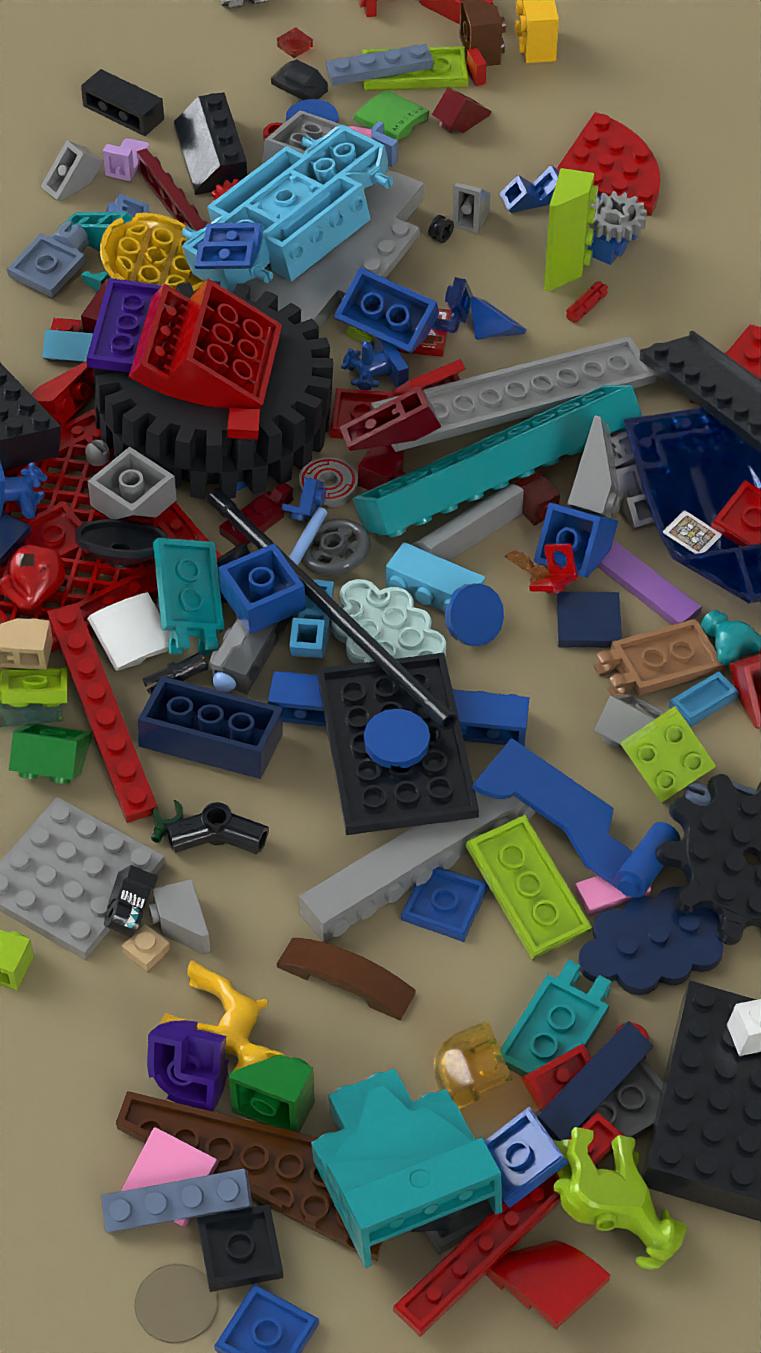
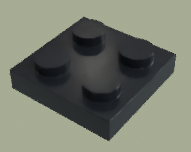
[197,1204,284,1292]

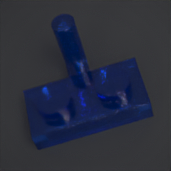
[432,277,473,333]

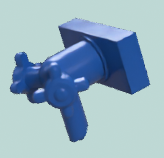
[341,337,409,391]
[0,461,47,519]

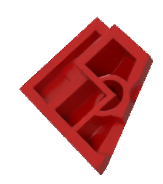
[485,1240,611,1330]

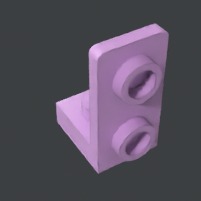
[103,138,150,181]

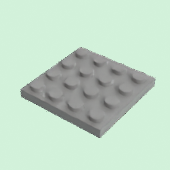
[0,797,165,960]

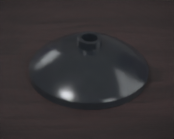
[75,519,168,568]

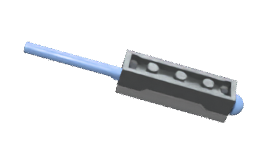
[209,507,327,694]

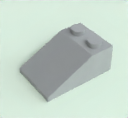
[261,110,341,165]
[567,415,622,518]

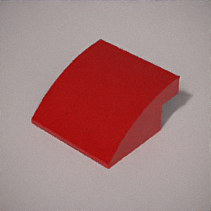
[129,278,282,409]

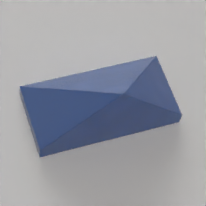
[470,296,527,339]

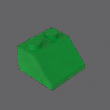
[9,723,92,784]
[229,1055,315,1133]

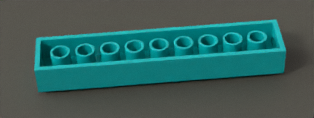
[352,385,643,538]

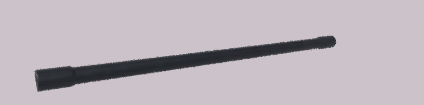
[207,489,457,730]

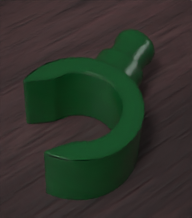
[151,800,184,843]

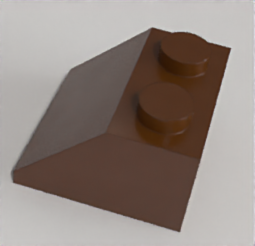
[459,0,506,66]

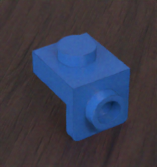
[281,477,326,522]

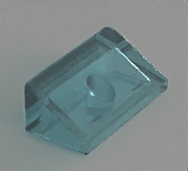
[0,702,63,727]

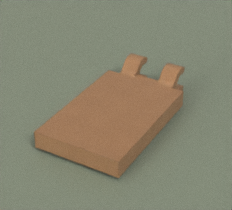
[594,619,724,696]

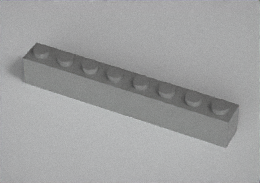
[299,791,536,942]

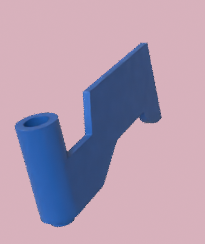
[471,738,681,898]

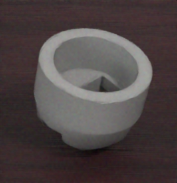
[85,439,110,466]

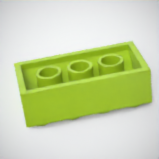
[544,168,598,291]

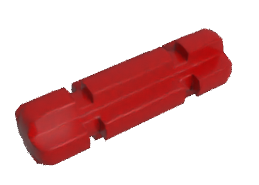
[566,281,608,323]

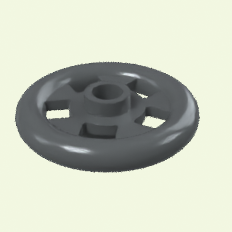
[301,519,370,576]

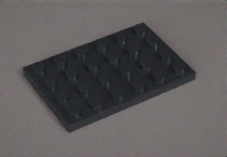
[317,653,479,835]

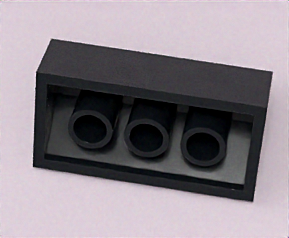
[174,92,247,195]

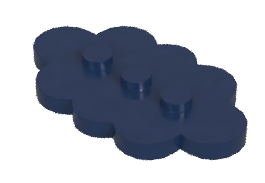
[578,886,723,995]

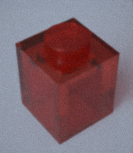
[514,471,560,526]

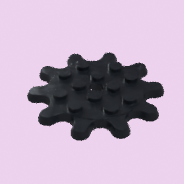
[655,774,761,945]

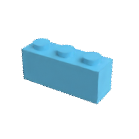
[386,542,485,612]

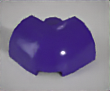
[147,1020,229,1112]

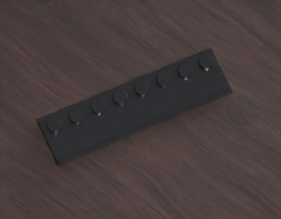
[640,330,761,453]

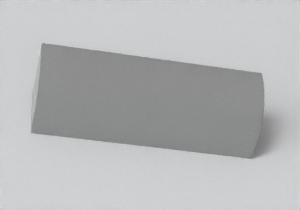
[412,484,524,561]

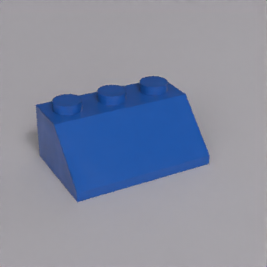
[334,267,439,354]

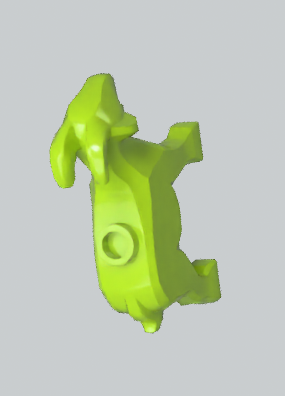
[553,1127,687,1270]

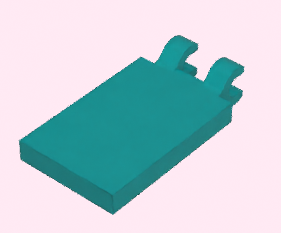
[153,538,224,656]
[496,959,612,1077]

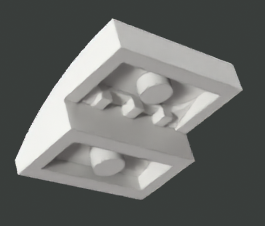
[87,592,170,671]

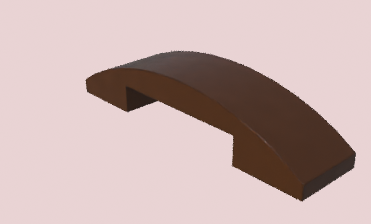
[277,938,416,1021]

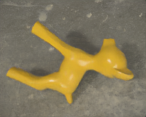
[161,960,286,1074]

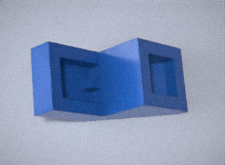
[500,165,559,213]

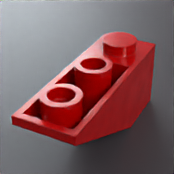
[31,361,95,427]

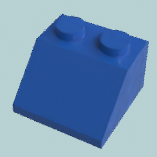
[533,502,618,578]

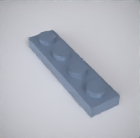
[326,44,433,86]
[101,1169,253,1233]

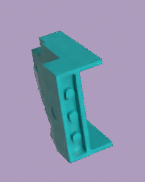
[311,1068,502,1268]

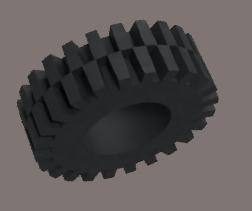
[94,281,334,499]

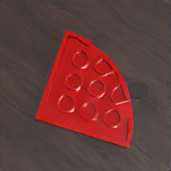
[557,112,660,216]

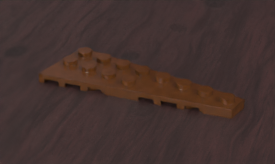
[116,1091,383,1261]

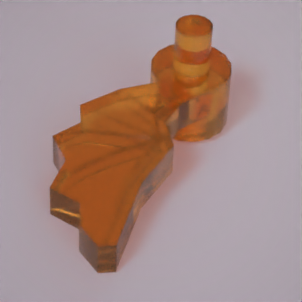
[505,550,550,584]

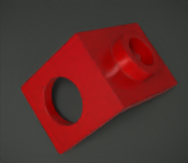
[529,543,578,594]

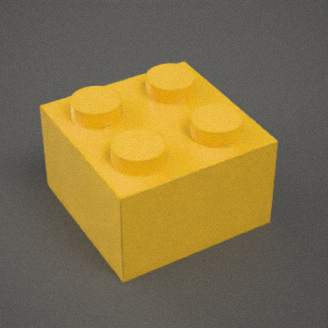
[515,0,559,63]

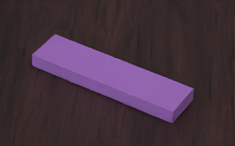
[597,540,702,625]

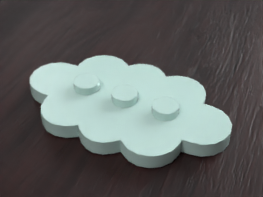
[332,579,447,664]

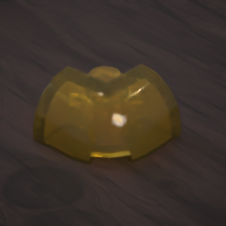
[434,1020,512,1109]

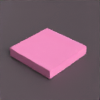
[121,1127,219,1228]

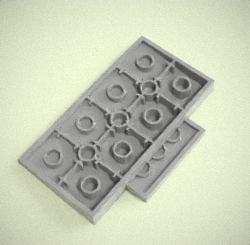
[232,170,424,330]

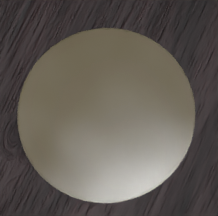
[135,1264,217,1342]

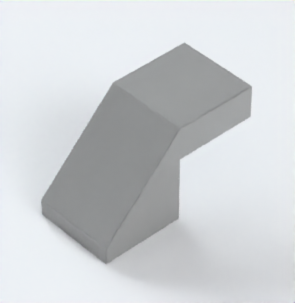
[616,463,662,528]

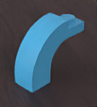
[289,580,334,659]

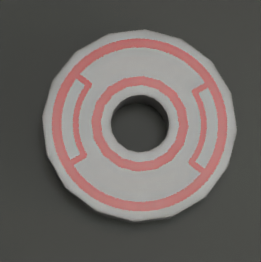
[299,457,358,508]

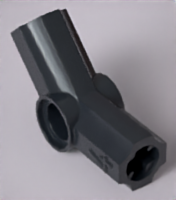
[165,802,269,854]

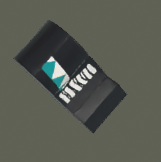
[104,865,158,937]

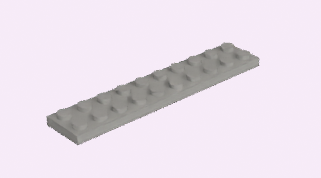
[370,336,657,452]

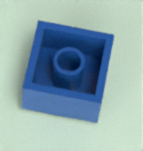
[218,543,306,634]

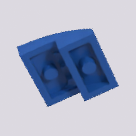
[195,222,264,269]

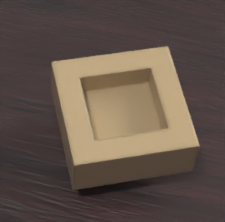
[121,924,171,972]

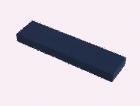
[537,1021,654,1141]

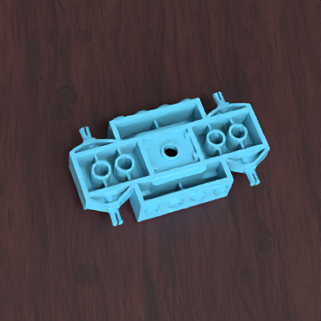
[182,124,393,293]

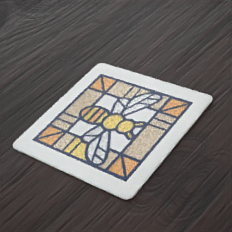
[663,511,722,557]

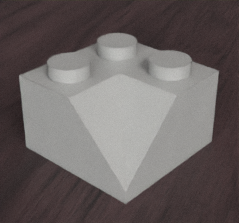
[87,447,177,520]

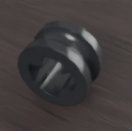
[428,215,454,243]

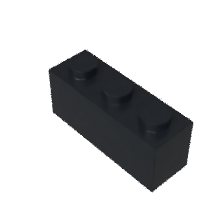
[81,69,164,136]

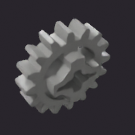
[590,191,647,242]

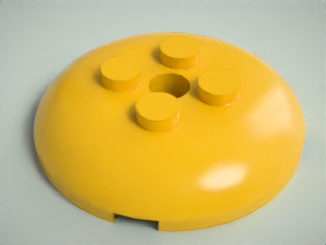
[100,213,205,293]

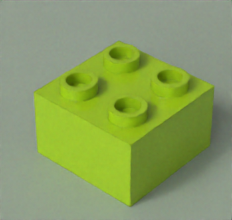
[620,706,716,803]

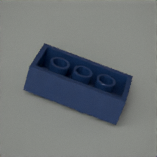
[138,676,283,779]

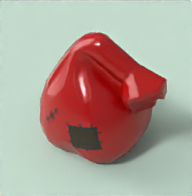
[0,545,66,610]

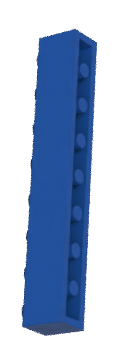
[268,671,530,747]

